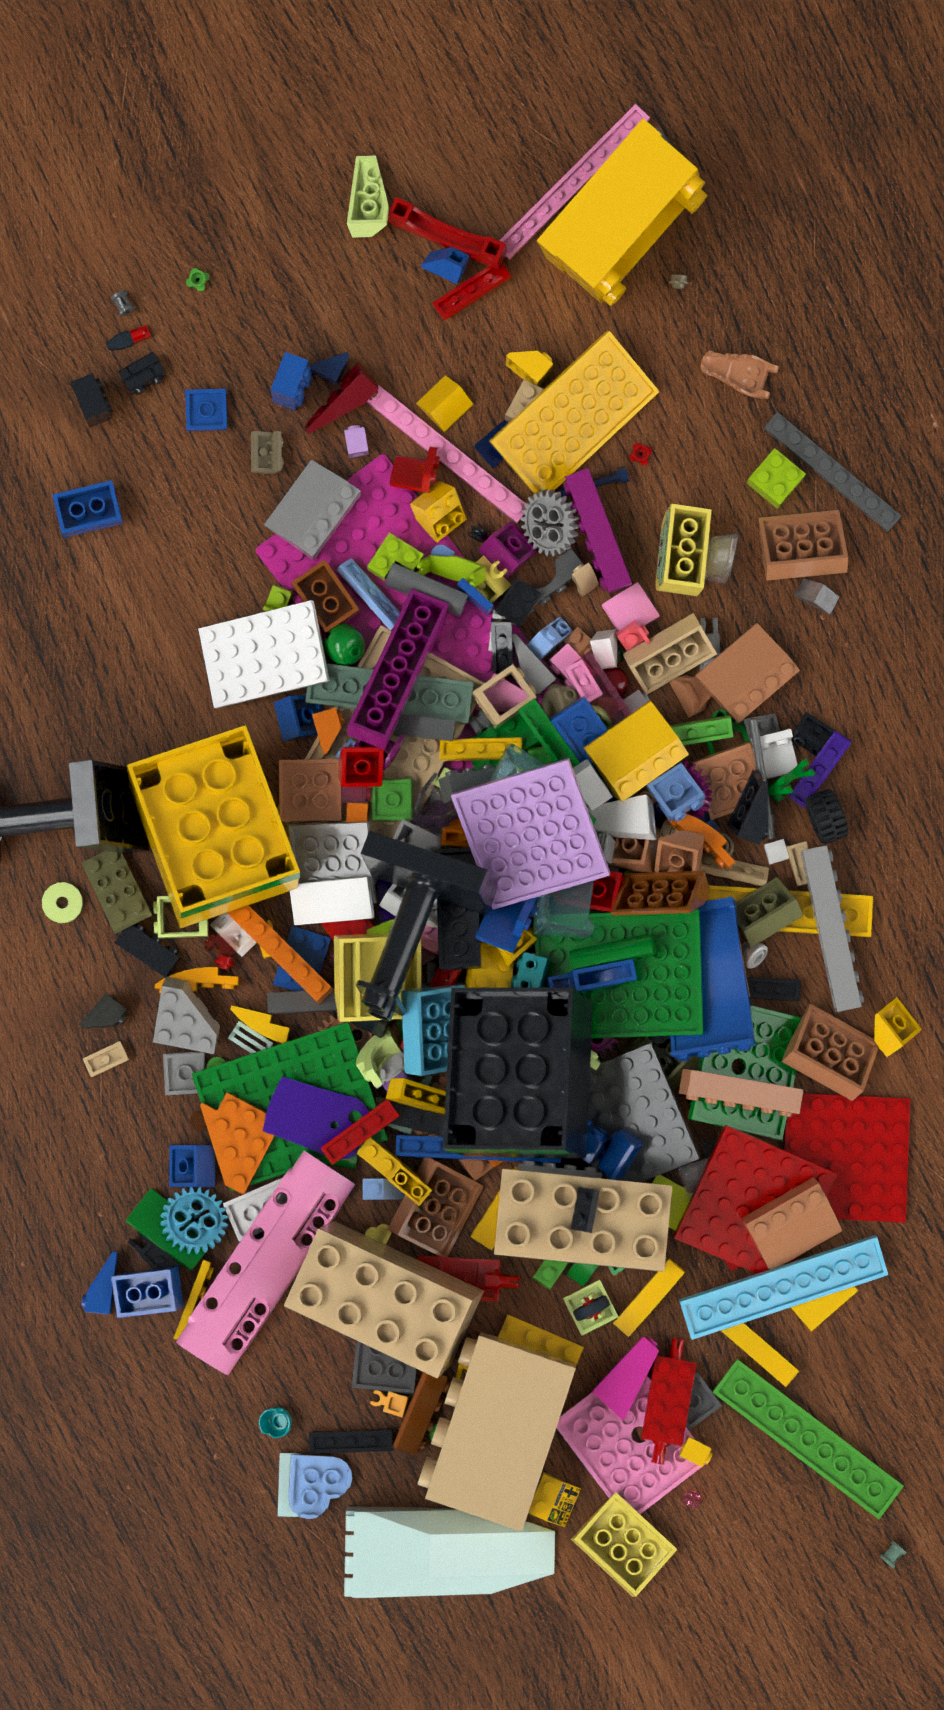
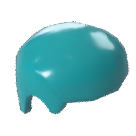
[258,1406,292,1438]

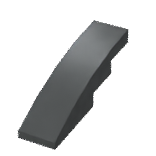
[392,714,455,742]

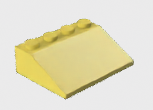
[571,1492,677,1597]

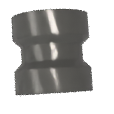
[469,709,493,735]

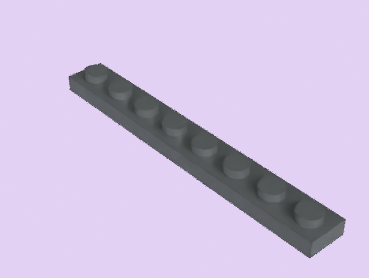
[764,412,901,532]

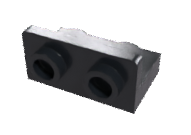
[791,712,835,756]

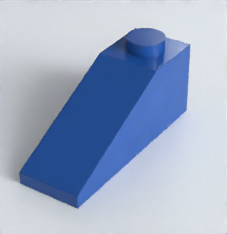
[82,1251,119,1315]

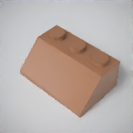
[654,830,705,872]

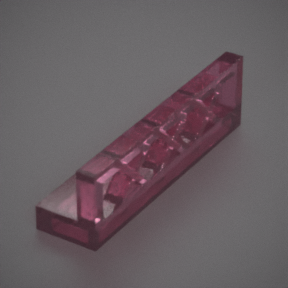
[573,651,632,726]

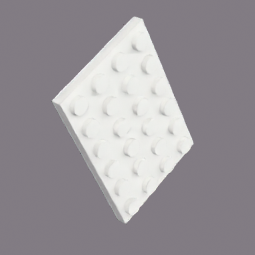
[198,601,330,709]

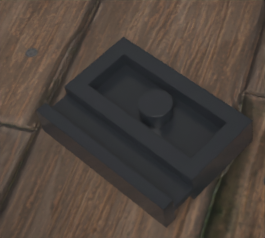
[494,578,542,628]

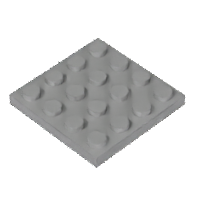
[289,821,377,904]

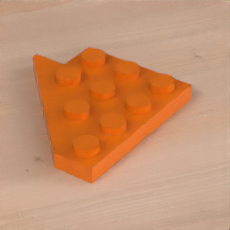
[200,1092,275,1195]

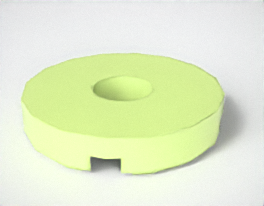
[42,882,83,923]

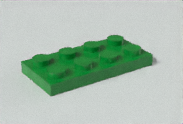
[470,713,541,770]

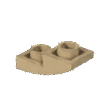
[572,563,599,597]

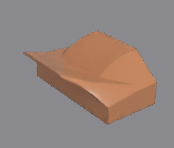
[669,674,712,718]

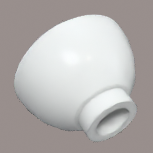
[741,942,768,969]

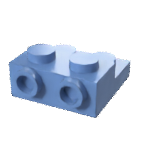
[647,763,705,822]

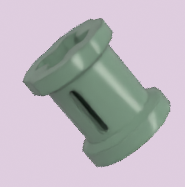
[879,1540,907,1569]

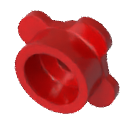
[629,443,652,466]

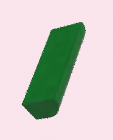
[569,933,657,970]

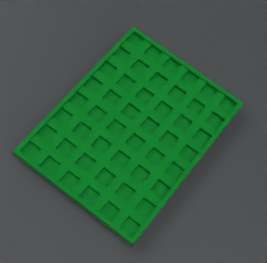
[192,1021,388,1191]

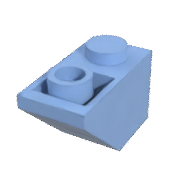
[526,617,573,660]

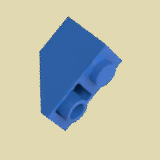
[421,247,470,284]

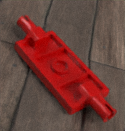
[418,1255,520,1302]
[641,1338,696,1465]

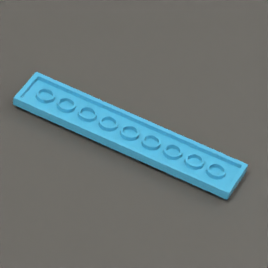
[679,1235,888,1340]

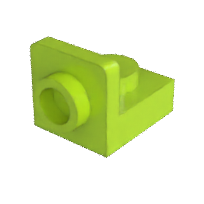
[263,584,293,611]

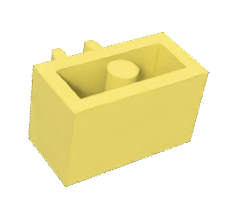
[467,556,511,603]

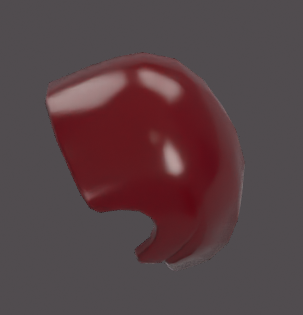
[598,667,628,699]

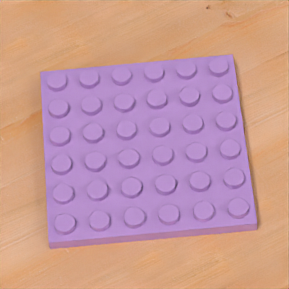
[451,758,610,910]

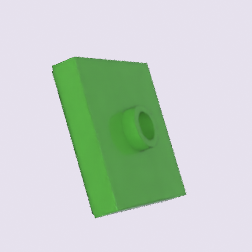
[371,779,413,821]

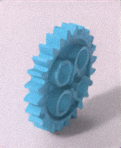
[160,1187,228,1255]

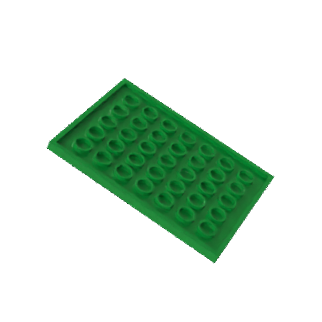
[534,909,704,1038]

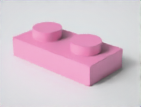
[563,659,603,703]

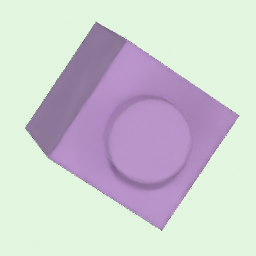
[344,425,369,458]

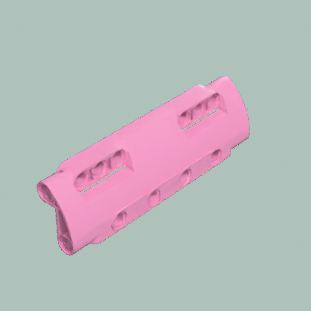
[176,1151,356,1375]

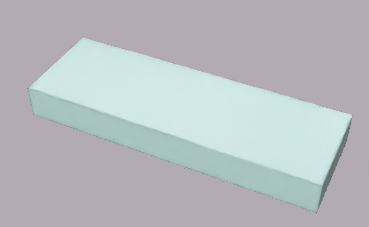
[278,1453,301,1517]

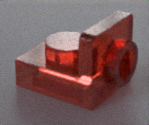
[204,934,236,957]

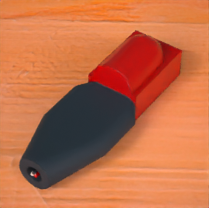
[106,325,151,350]

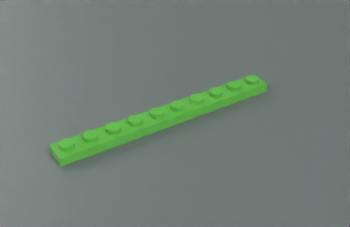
[527,715,733,769]

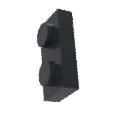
[571,1187,600,1233]

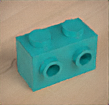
[511,952,551,988]

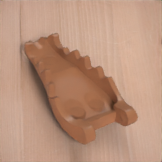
[701,351,779,399]

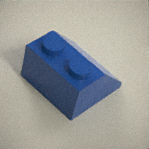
[273,694,323,742]
[597,1129,644,1180]
[169,1145,216,1187]

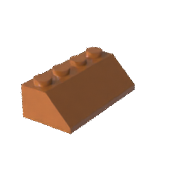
[393,1372,450,1455]

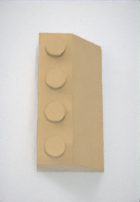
[623,613,717,695]

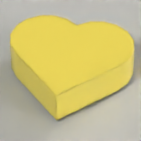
[365,1224,392,1245]

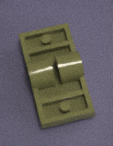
[81,851,152,934]

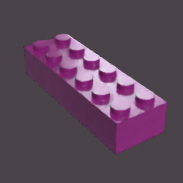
[563,468,632,594]

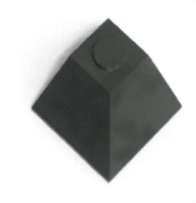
[79,993,128,1029]

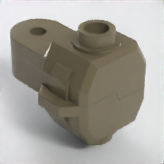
[542,684,597,718]

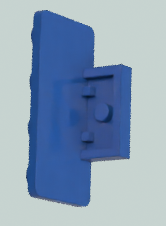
[475,897,538,952]

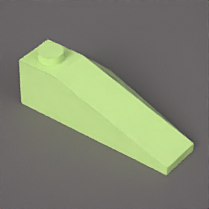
[347,155,389,238]

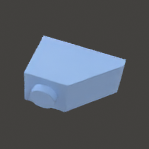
[363,1179,405,1200]

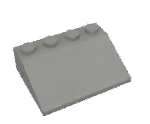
[264,460,361,561]

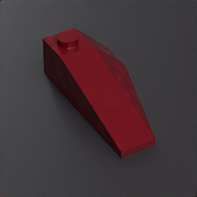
[305,362,379,434]

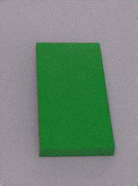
[125,1188,210,1271]

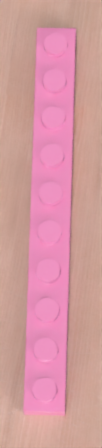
[499,104,650,261]
[366,385,526,524]

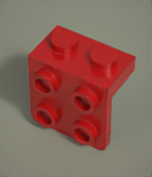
[389,446,440,493]

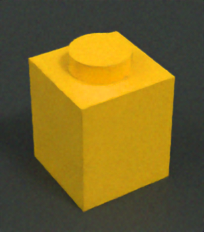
[679,1436,712,1467]

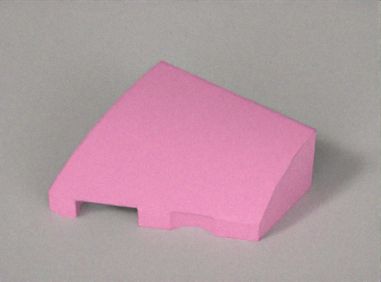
[475,673,527,712]

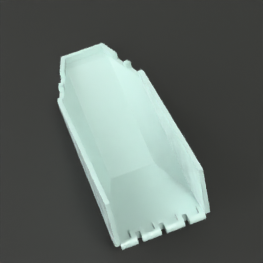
[344,1506,555,1598]

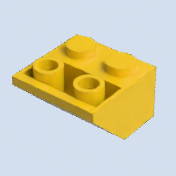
[410,481,467,542]

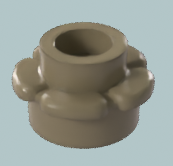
[668,275,688,289]

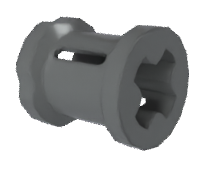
[110,290,136,317]

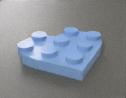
[288,1454,352,1519]

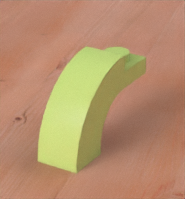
[356,1026,401,1087]

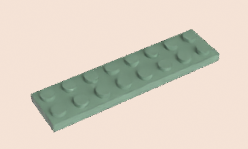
[305,664,474,724]

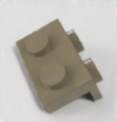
[251,431,284,474]

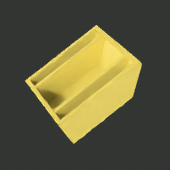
[334,933,421,1022]

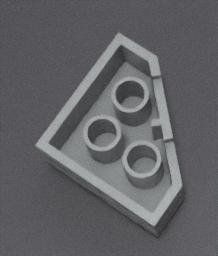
[153,977,220,1054]

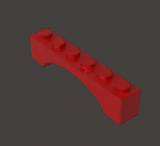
[388,197,507,270]

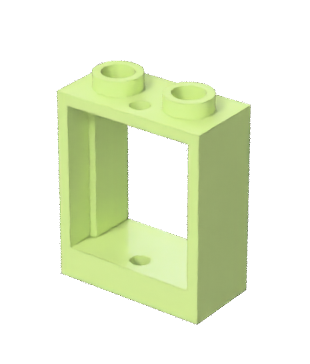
[153,896,209,939]

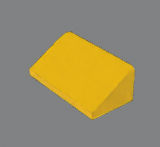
[499,930,537,967]

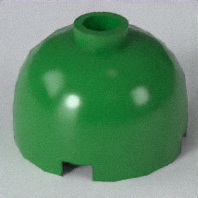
[324,623,366,666]

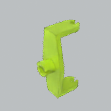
[416,555,486,587]

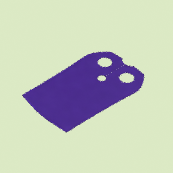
[263,1076,369,1160]

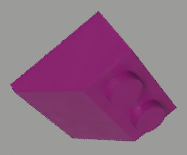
[478,521,539,579]

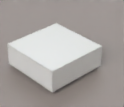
[763,839,789,865]

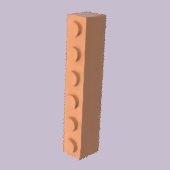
[679,1069,803,1117]

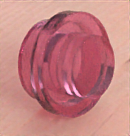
[682,1490,702,1508]

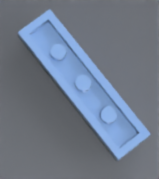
[336,558,400,630]

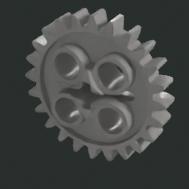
[520,489,579,556]

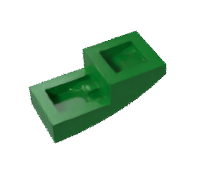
[566,1263,599,1286]

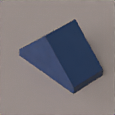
[309,352,350,385]

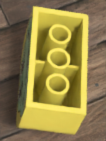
[656,504,712,596]

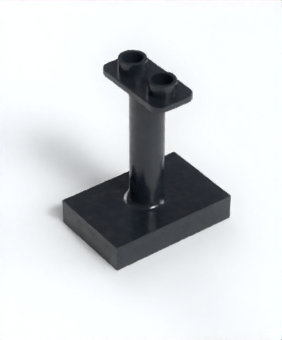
[0,760,149,863]
[356,831,496,1021]

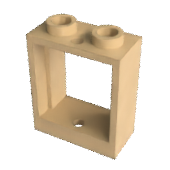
[472,664,537,729]

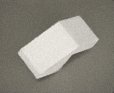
[210,913,257,957]

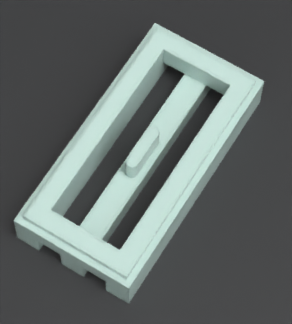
[228,1021,274,1054]

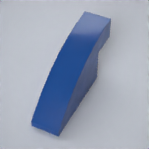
[545,959,637,993]

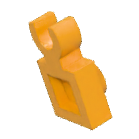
[370,1390,410,1418]

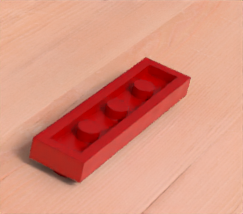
[432,263,511,321]
[321,1099,400,1165]

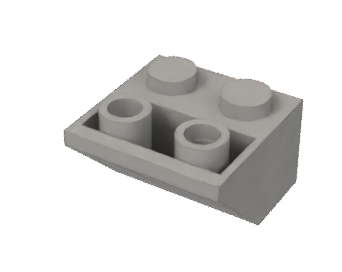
[393,819,442,852]

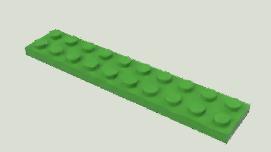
[712,1359,904,1519]

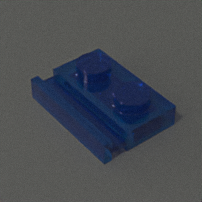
[473,420,507,469]

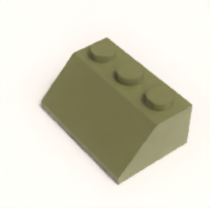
[736,877,803,948]

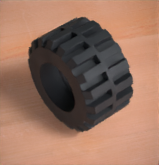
[805,788,848,845]

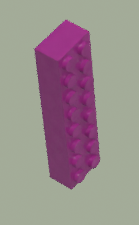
[347,589,449,750]

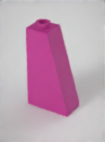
[592,1336,659,1420]

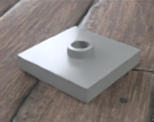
[163,1051,205,1095]

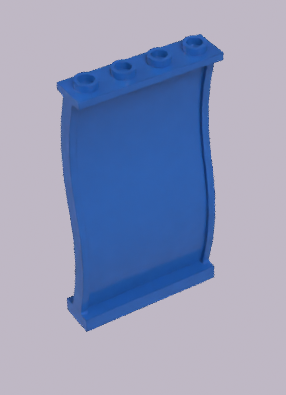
[670,897,756,1061]

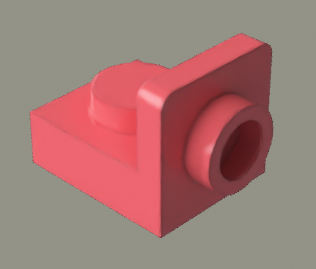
[615,620,650,651]

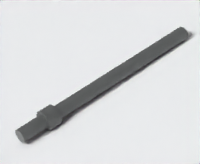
[749,718,775,839]

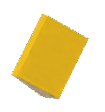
[416,376,473,433]

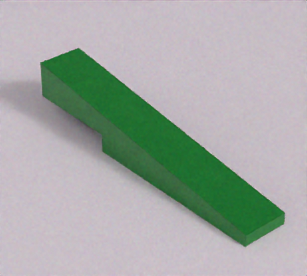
[518,698,589,807]

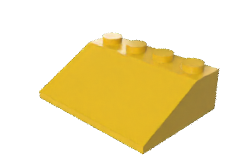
[584,701,689,802]

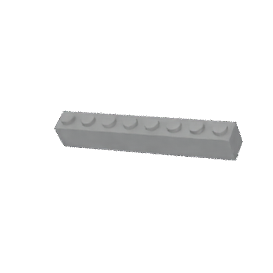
[801,845,864,1012]

